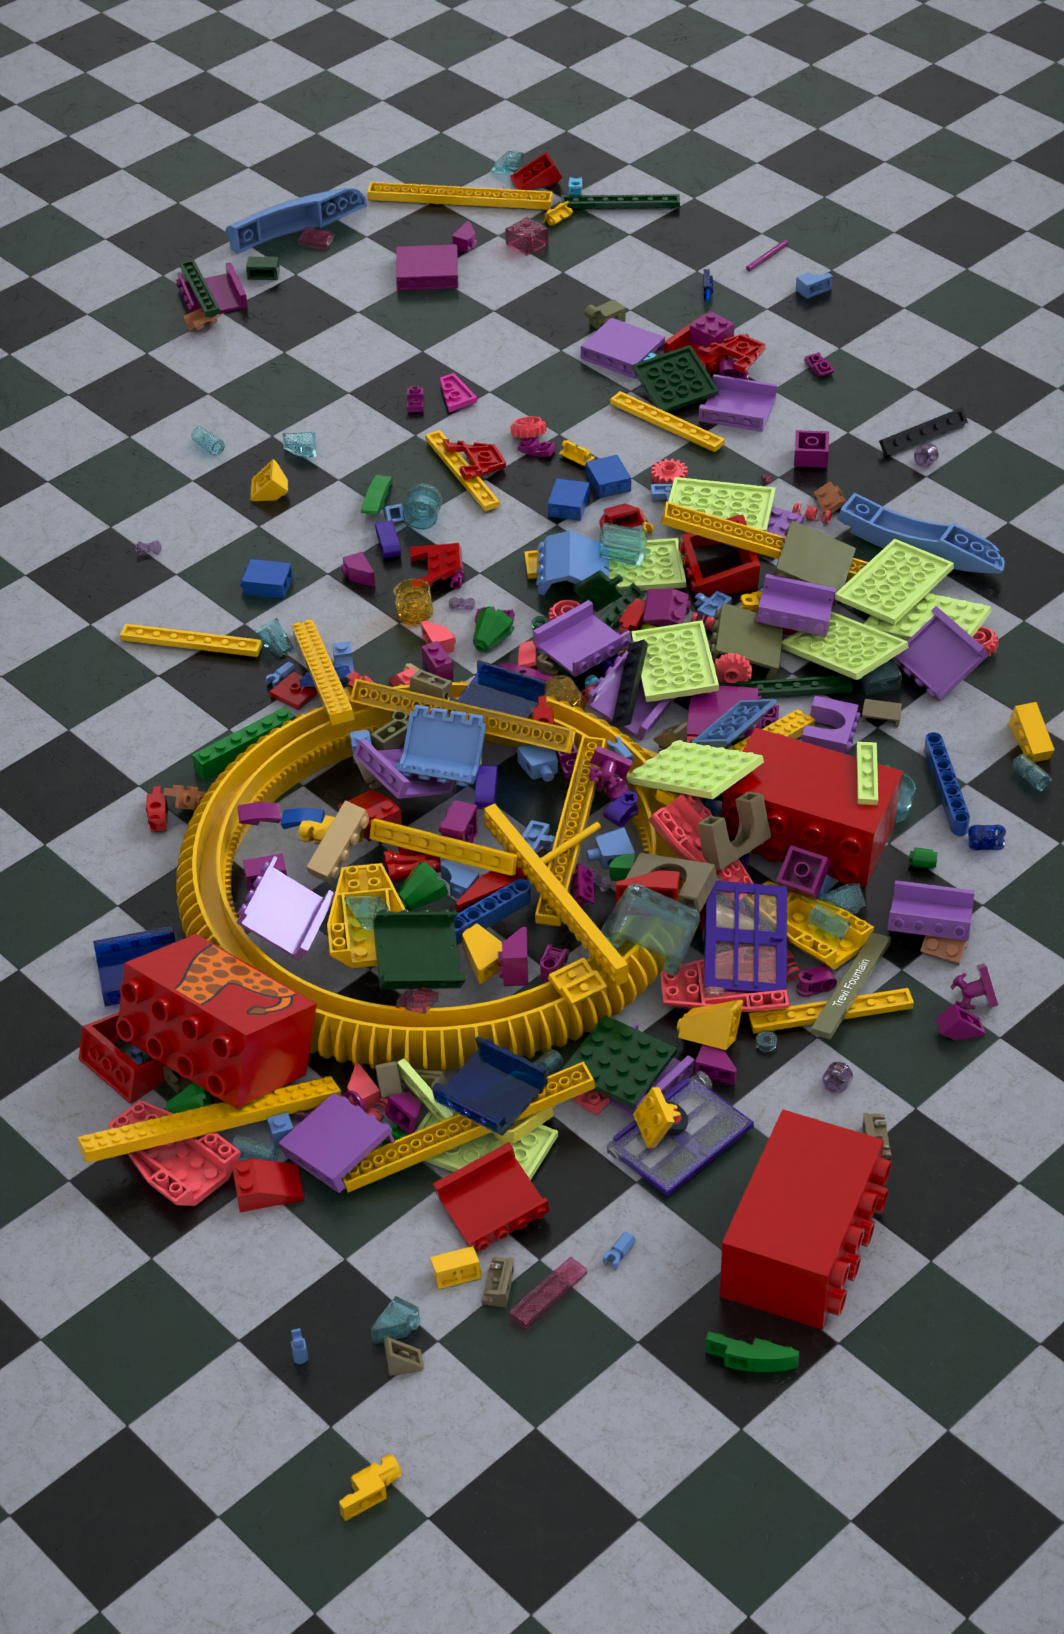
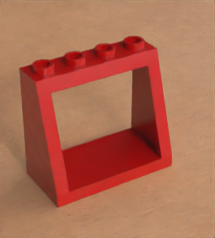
[678,514,760,597]
[78,1012,166,1103]

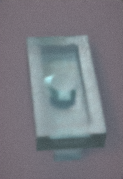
[807,903,851,940]

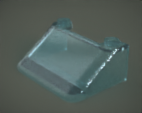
[602,884,700,977]

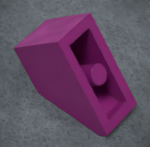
[452,221,477,253]
[341,552,375,586]
[936,1004,986,1041]
[695,1044,737,1086]
[385,1092,421,1135]

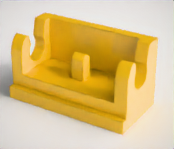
[430,1246,481,1289]

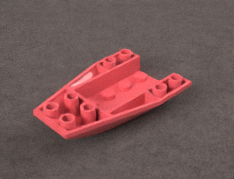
[648,794,754,902]
[660,946,789,1012]
[108,1100,241,1206]

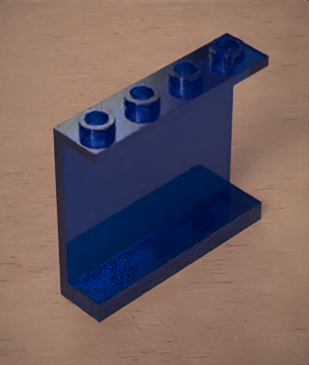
[449,660,546,719]
[93,926,175,1007]
[432,1036,548,1136]

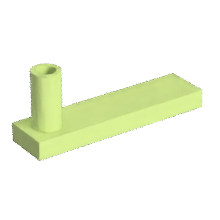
[856,742,878,805]
[397,1059,472,1122]

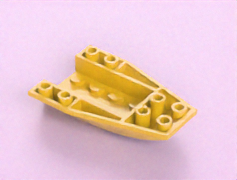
[327,863,406,968]
[743,881,874,970]

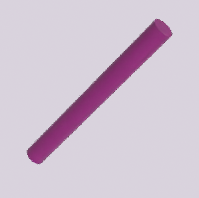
[746,240,788,271]

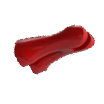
[383,850,441,884]

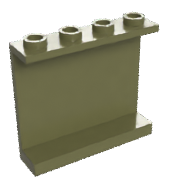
[772,521,856,605]
[710,603,783,680]

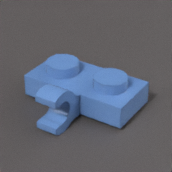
[651,484,673,502]
[694,591,732,619]
[522,820,556,853]

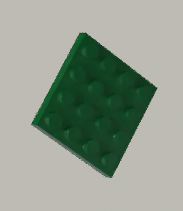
[632,345,719,412]
[561,1015,677,1109]

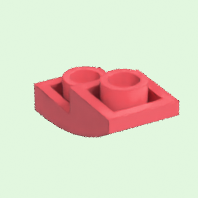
[518,641,539,668]
[571,1090,610,1115]

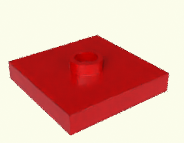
[270,672,318,710]

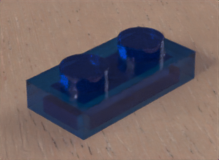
[703,269,713,300]

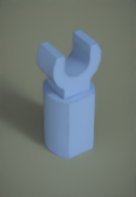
[266,661,296,688]
[607,737,635,764]
[603,1232,636,1269]
[291,1328,308,1364]

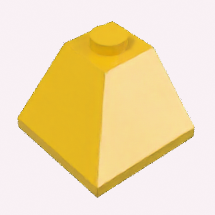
[250,459,288,501]

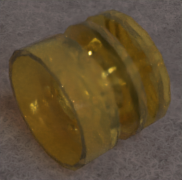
[394,578,433,625]
[540,675,586,711]

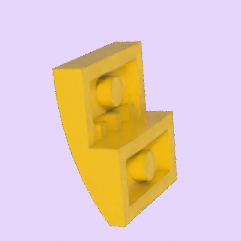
[548,957,607,1005]

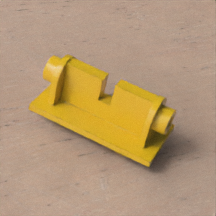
[543,201,573,226]
[559,440,595,466]

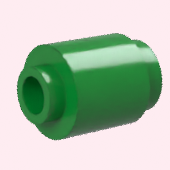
[909,847,938,869]

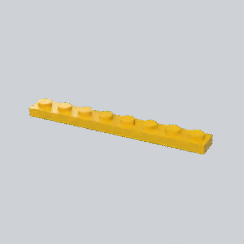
[610,391,725,452]
[425,430,500,511]
[120,624,262,657]
[370,819,518,876]
[748,988,914,1034]

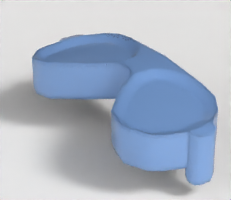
[130,1046,144,1065]

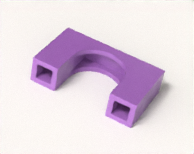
[801,696,860,754]

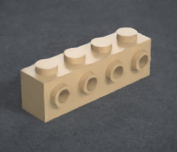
[307,800,369,884]

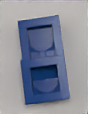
[280,808,325,829]

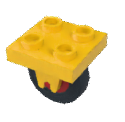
[633,1087,689,1148]

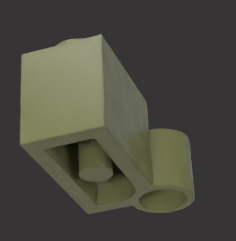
[584,299,626,329]
[371,711,408,751]

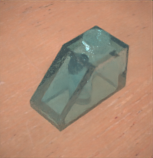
[491,151,523,174]
[282,432,317,458]
[255,618,295,657]
[817,883,866,914]
[344,896,389,930]
[371,1296,420,1344]

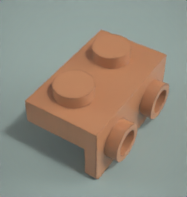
[183,308,222,331]
[814,481,847,514]
[164,785,207,810]
[920,935,968,965]

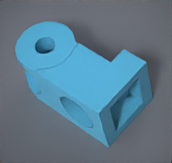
[568,177,582,195]

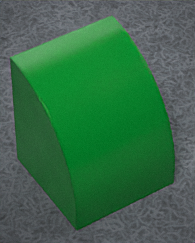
[609,854,635,882]

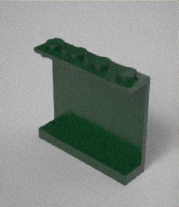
[373,910,466,989]

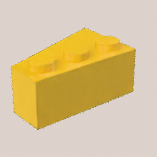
[1007,702,1054,763]

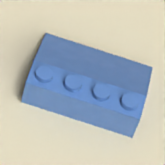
[691,699,777,749]

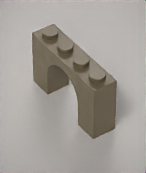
[697,792,771,871]
[626,852,717,912]

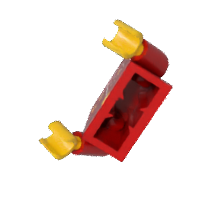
[599,504,653,543]

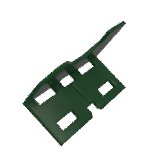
[550,581,568,599]

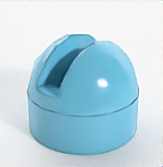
[585,675,599,688]

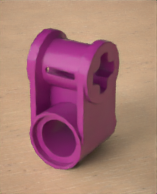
[718,360,749,380]
[540,944,569,982]
[796,965,837,997]

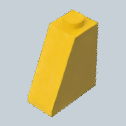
[462,923,503,984]

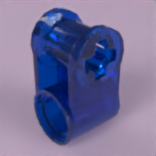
[968,824,1006,851]

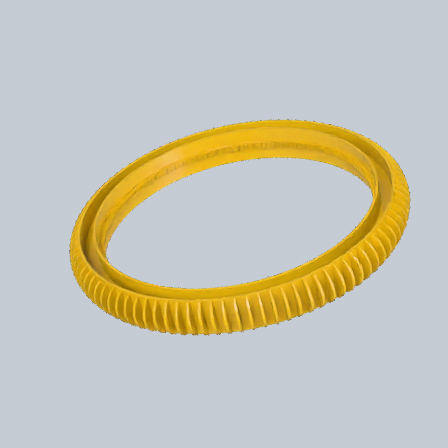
[176,681,692,1074]

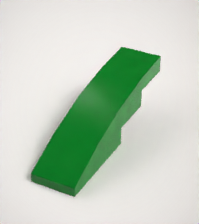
[361,475,392,515]

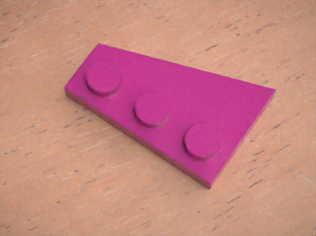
[440,373,477,412]

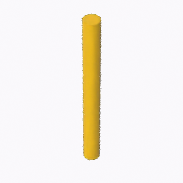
[540,822,601,864]

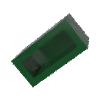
[246,256,280,280]

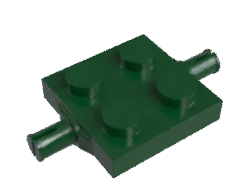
[573,570,623,612]

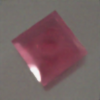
[505,217,548,256]

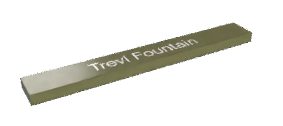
[811,932,891,1039]

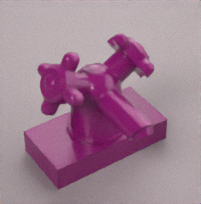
[589,745,633,791]
[951,963,998,1010]

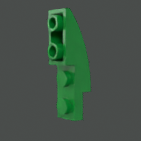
[705,1332,799,1372]

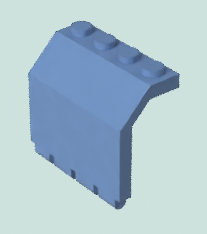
[536,531,609,596]
[395,705,487,787]

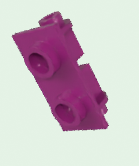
[573,863,594,906]

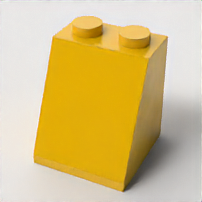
[677,1000,743,1050]

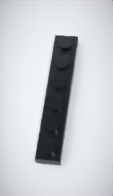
[879,407,968,456]
[612,639,648,728]

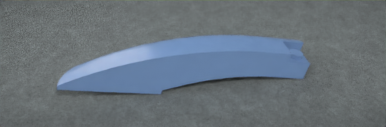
[226,188,367,254]
[837,493,1005,574]

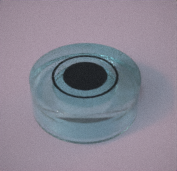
[756,1031,777,1051]

